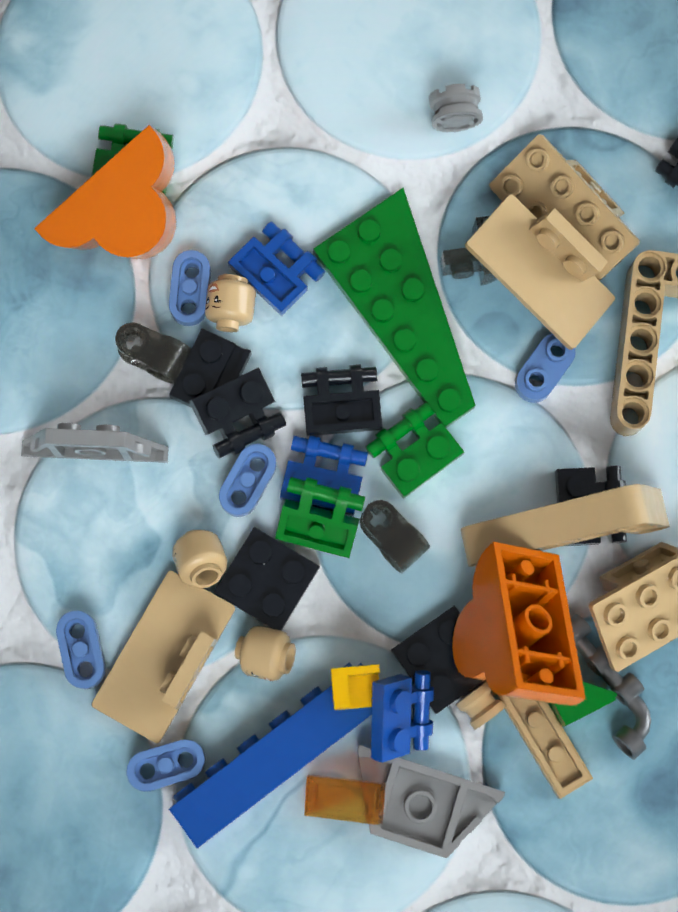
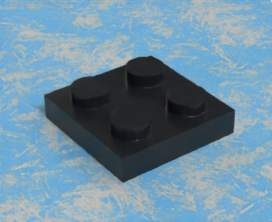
[214,527,320,631]
[391,605,484,715]

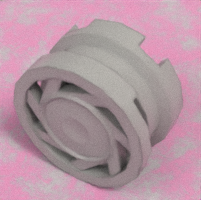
[429,84,483,132]

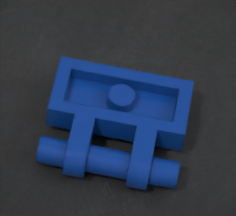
[228,221,326,316]
[280,435,368,516]
[371,670,434,763]

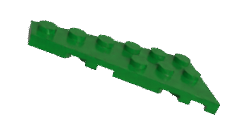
[313,188,476,428]

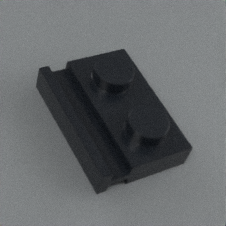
[169,328,252,408]

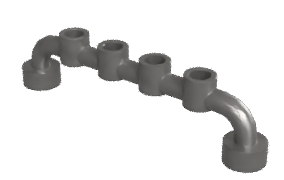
[571,614,651,760]

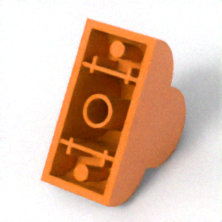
[34,125,176,259]
[452,541,586,706]

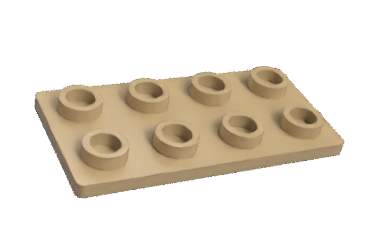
[489,134,640,281]
[465,194,615,350]
[589,542,678,672]
[92,571,235,743]

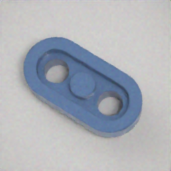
[169,250,211,326]
[515,334,575,403]
[219,444,276,517]
[56,611,106,689]
[127,739,206,792]

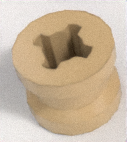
[456,681,506,730]

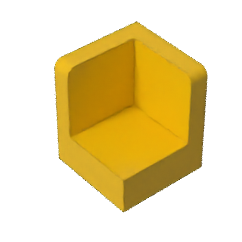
[330,664,380,710]

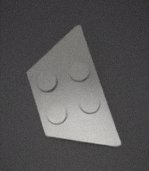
[21,423,169,463]
[357,745,505,858]

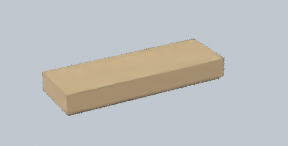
[497,695,593,799]

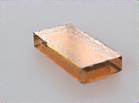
[304,774,386,825]

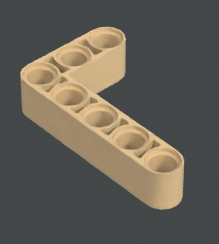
[610,250,678,436]
[461,484,670,567]

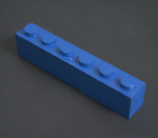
[169,662,372,848]

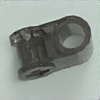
[115,322,191,384]
[360,500,430,574]

